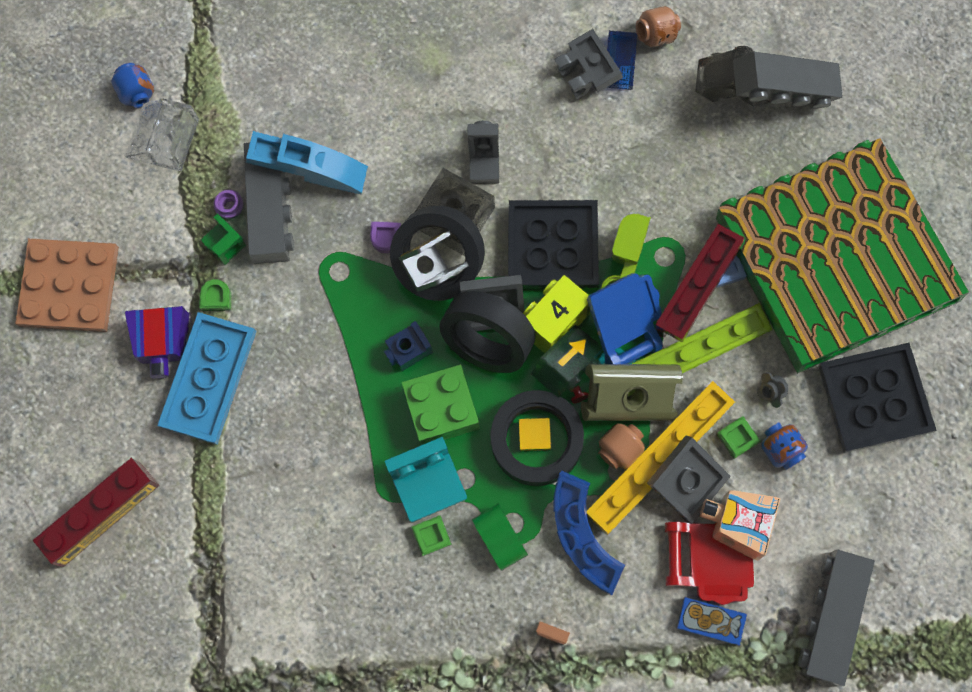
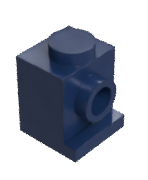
[384,321,433,371]

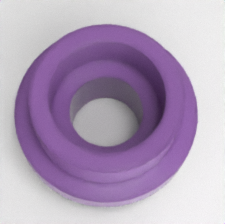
[214,190,244,219]

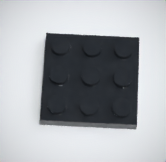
[508,200,599,289]
[818,343,937,453]

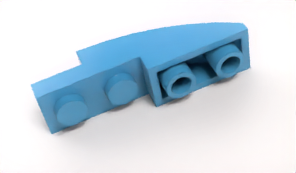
[246,131,368,195]

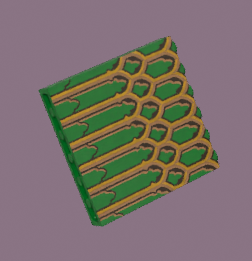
[716,138,969,374]

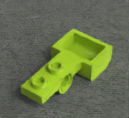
[601,214,651,289]

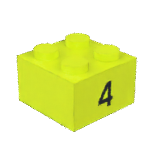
[523,275,590,358]

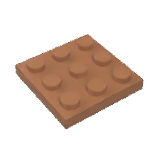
[15,238,119,332]

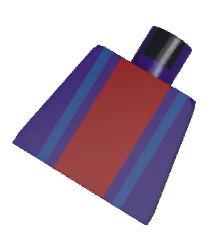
[125,306,189,379]

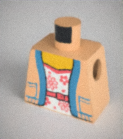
[700,490,780,561]

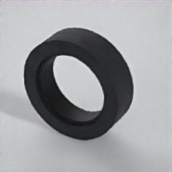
[390,206,485,301]
[439,291,536,373]
[491,390,584,486]

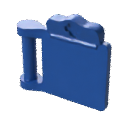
[587,273,663,364]

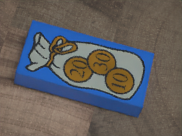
[676,597,747,646]

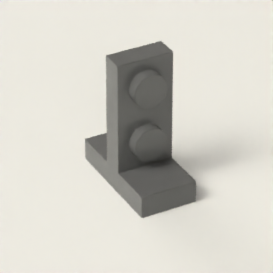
[467,120,499,184]

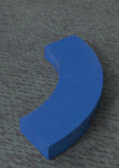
[553,471,625,595]

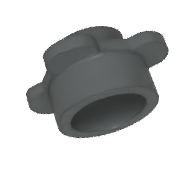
[757,372,788,408]

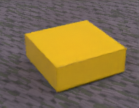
[519,418,551,451]

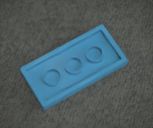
[157,312,257,445]

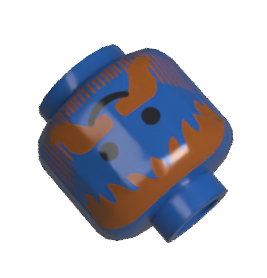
[111,63,155,108]
[761,422,808,470]

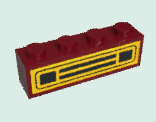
[32,457,160,567]

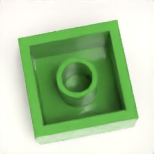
[402,364,480,445]

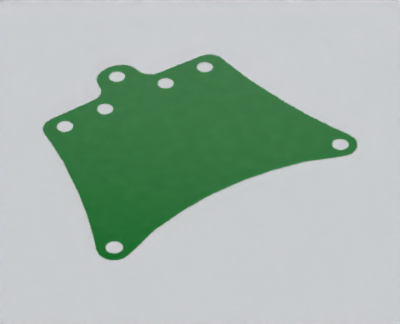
[319,237,686,544]

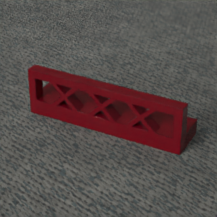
[656,224,745,342]

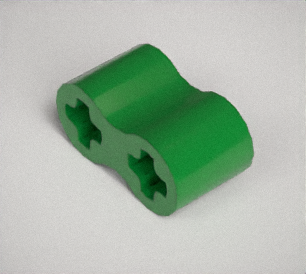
[472,503,528,571]

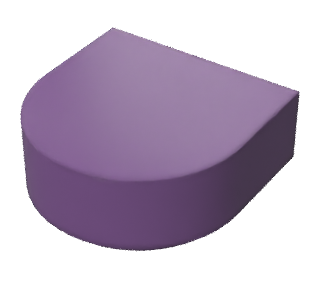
[370,221,401,253]

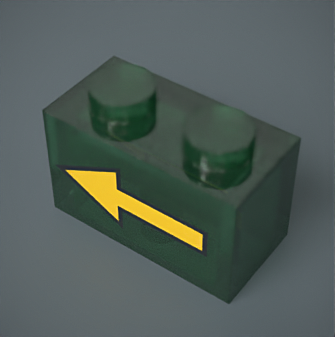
[531,324,603,398]

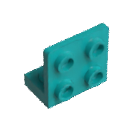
[384,437,467,522]

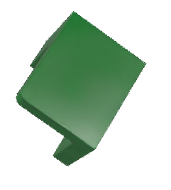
[201,213,247,265]

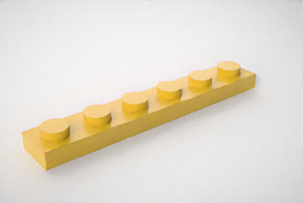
[587,381,735,535]

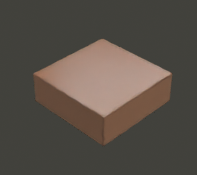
[536,621,570,645]

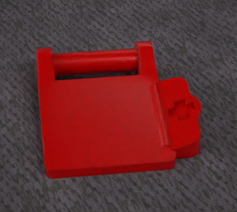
[665,522,754,605]

